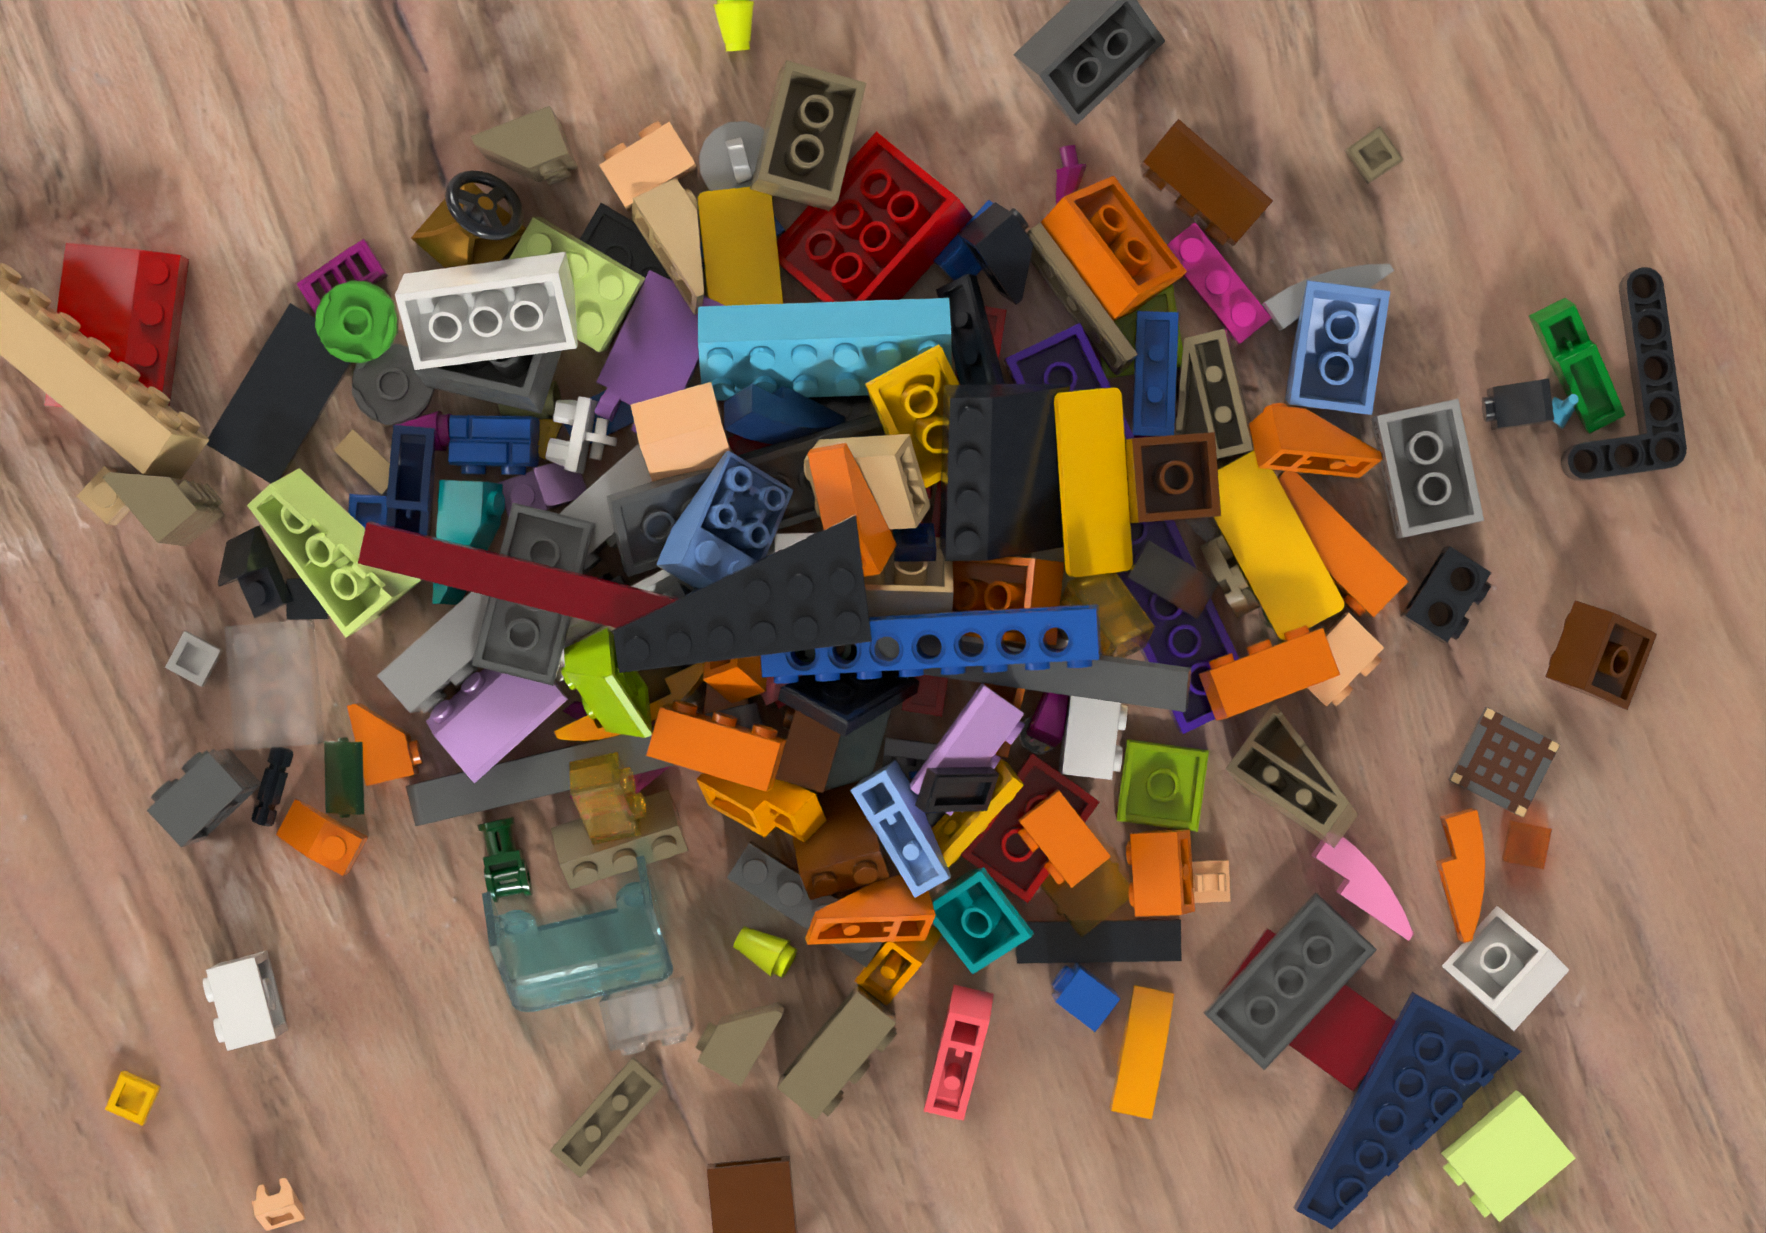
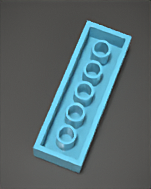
[698,298,952,401]

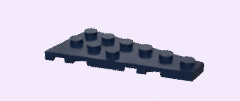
[1293,992,1522,1230]

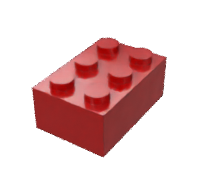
[960,752,1100,903]

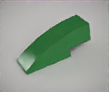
[1528,298,1626,434]

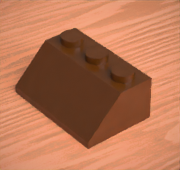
[1140,119,1273,246]

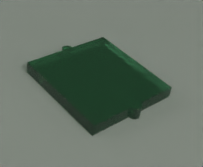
[324,737,364,818]

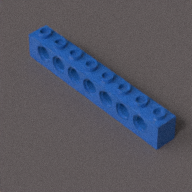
[761,604,1102,684]

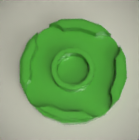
[315,280,399,363]

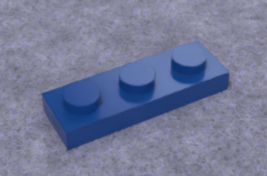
[1132,311,1179,437]

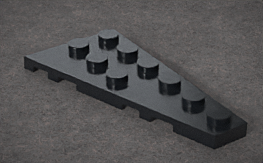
[613,514,872,673]

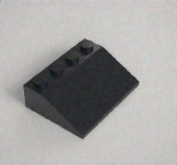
[939,384,1070,561]

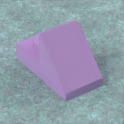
[499,463,587,517]

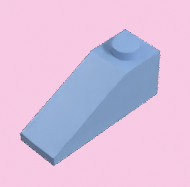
[850,760,951,898]

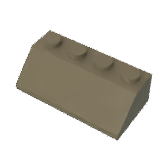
[103,472,225,546]

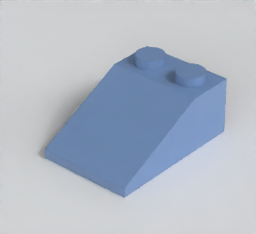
[1285,280,1390,415]

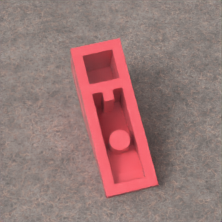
[924,985,994,1121]

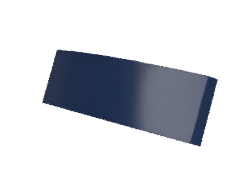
[724,384,846,444]
[386,425,436,536]

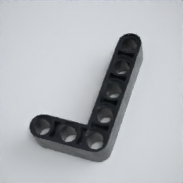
[1561,267,1687,481]

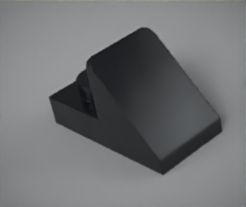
[218,525,293,618]

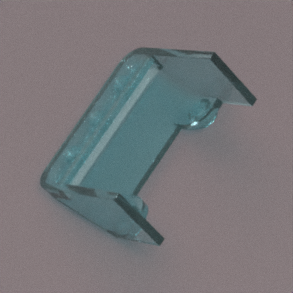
[482,855,673,1012]

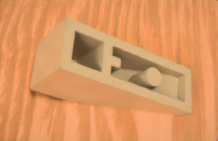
[631,177,704,315]

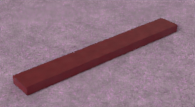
[358,521,679,628]

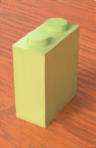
[1441,1090,1576,1222]

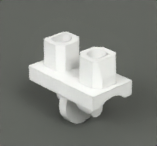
[545,396,617,474]

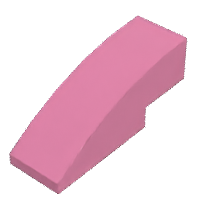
[1311,837,1413,941]

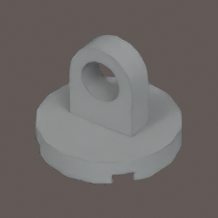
[699,121,764,191]

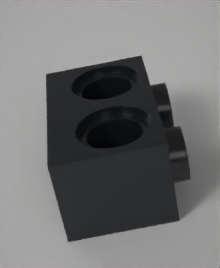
[1401,546,1492,643]

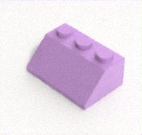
[426,669,568,783]
[909,683,1025,816]

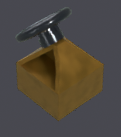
[411,170,526,268]

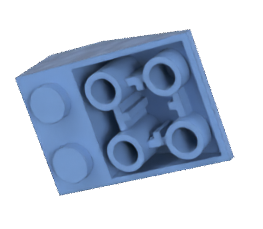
[656,451,794,588]

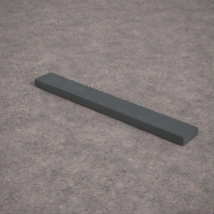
[878,634,1191,712]

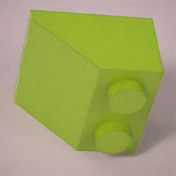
[561,627,653,738]

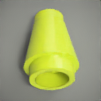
[713,0,754,51]
[733,926,798,978]

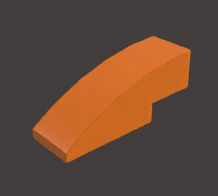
[1435,808,1485,943]

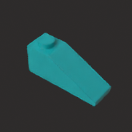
[432,480,505,605]

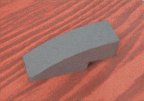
[1261,264,1394,332]

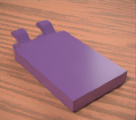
[594,270,724,434]

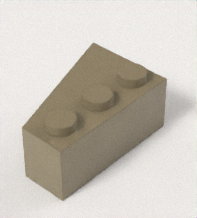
[1176,329,1254,460]
[1226,702,1358,848]

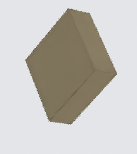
[1345,126,1403,184]

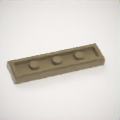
[1027,222,1138,376]

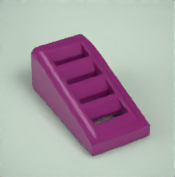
[297,239,389,315]
[1026,692,1069,747]

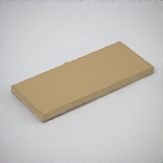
[334,429,390,495]

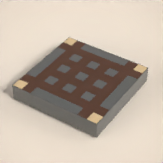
[1448,707,1561,818]

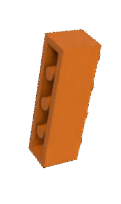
[1277,471,1409,617]

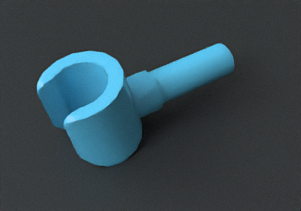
[1552,394,1579,429]

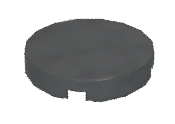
[352,344,434,425]

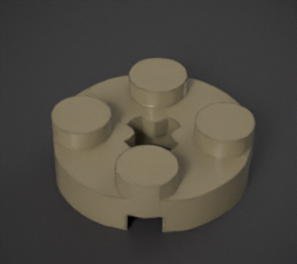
[1200,535,1260,618]

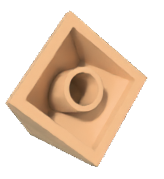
[630,382,731,482]

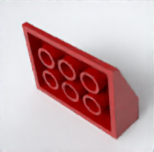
[777,131,973,302]
[44,243,189,408]

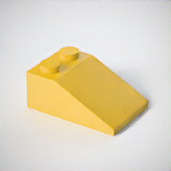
[865,344,959,488]

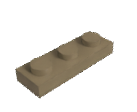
[550,1057,664,1178]

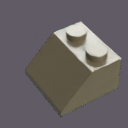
[695,1002,785,1087]

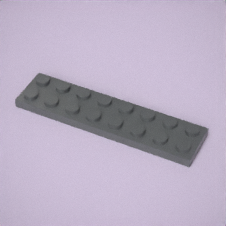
[606,413,886,577]

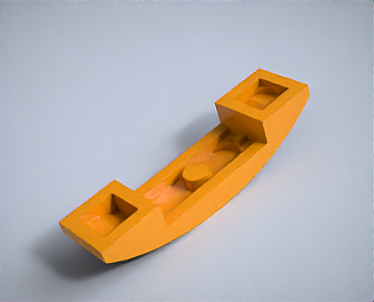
[554,662,704,741]

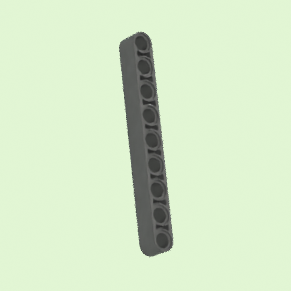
[406,702,763,826]

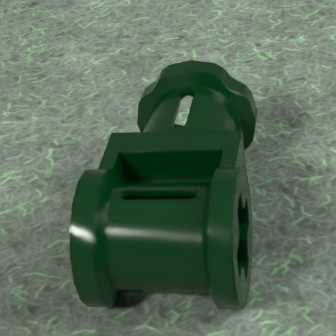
[477,817,533,904]

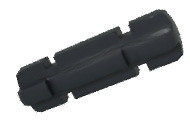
[251,746,294,827]

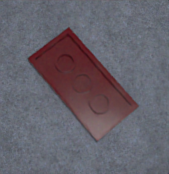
[1219,927,1396,1091]

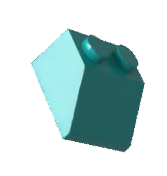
[932,867,1034,975]

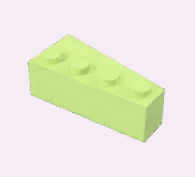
[247,468,421,638]

